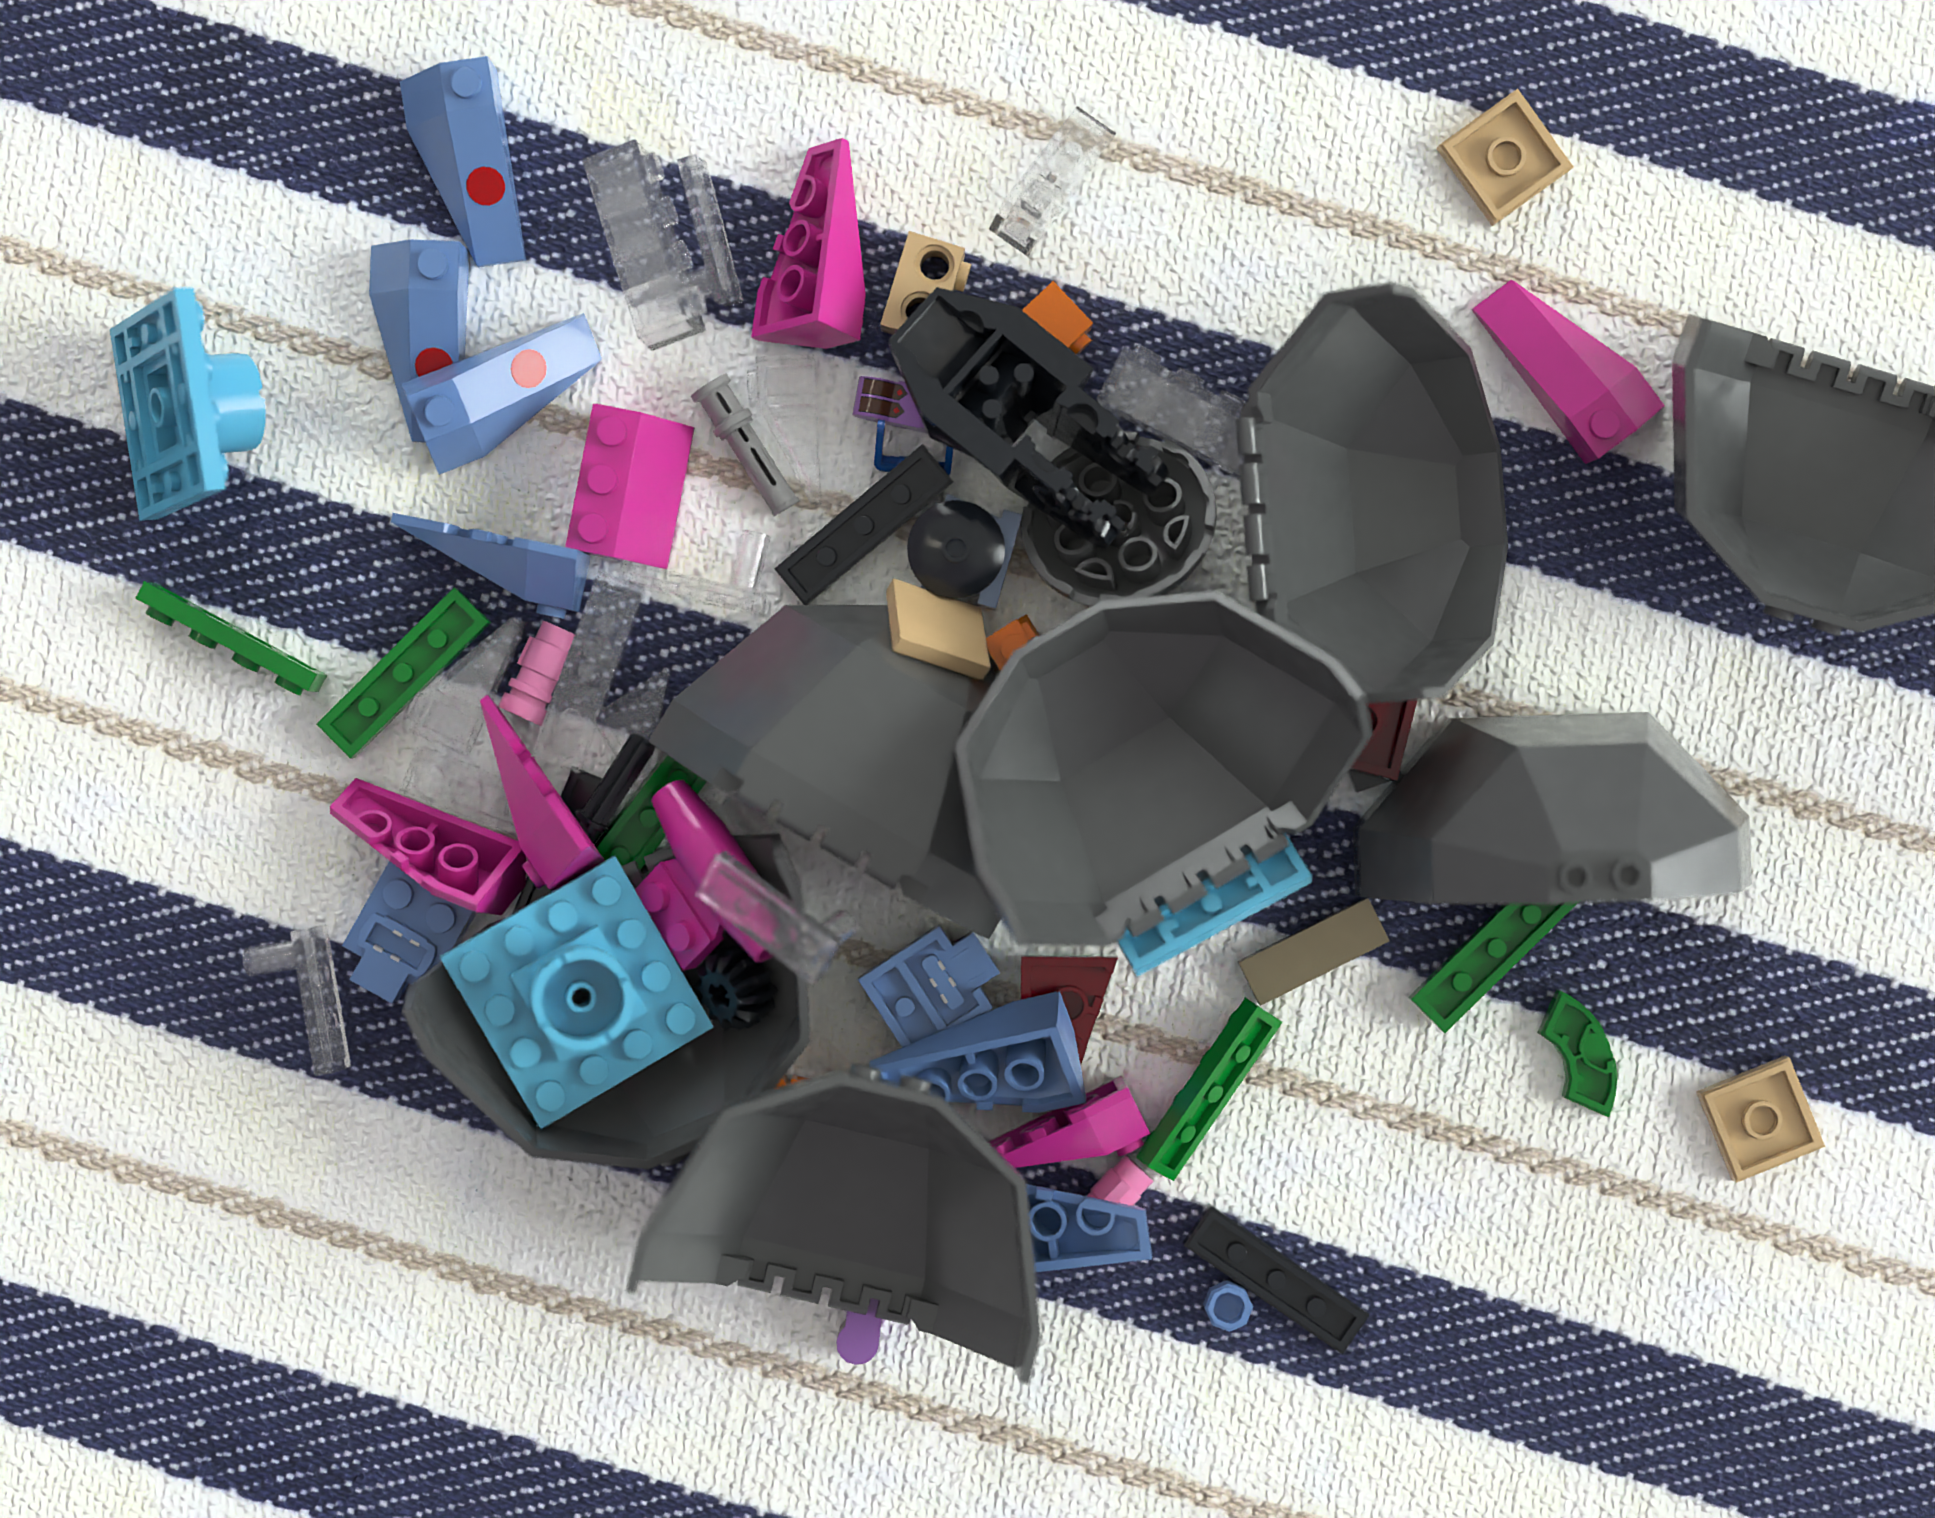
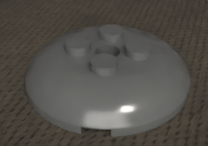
[1021,431,1217,606]

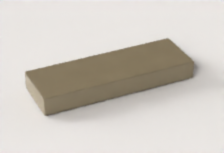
[1237,898,1390,1006]

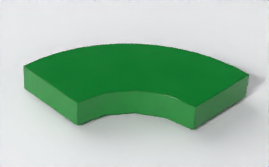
[1537,989,1617,1118]

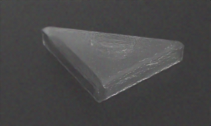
[590,669,671,789]

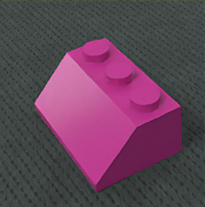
[565,403,695,570]

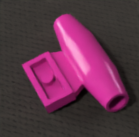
[635,780,789,970]

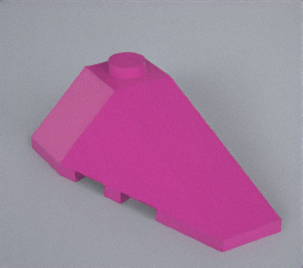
[751,138,866,349]
[1471,279,1665,464]
[480,695,605,891]
[330,778,526,916]
[988,1075,1150,1168]

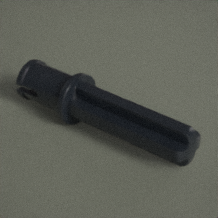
[574,733,655,844]

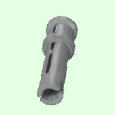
[691,373,800,517]

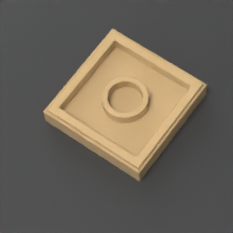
[1436,89,1574,227]
[886,578,990,680]
[1696,1056,1825,1183]

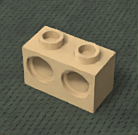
[880,231,971,335]

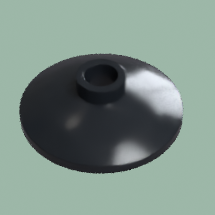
[907,500,1005,598]

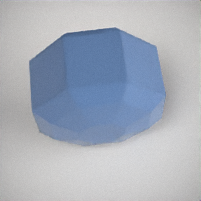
[1203,1280,1253,1332]

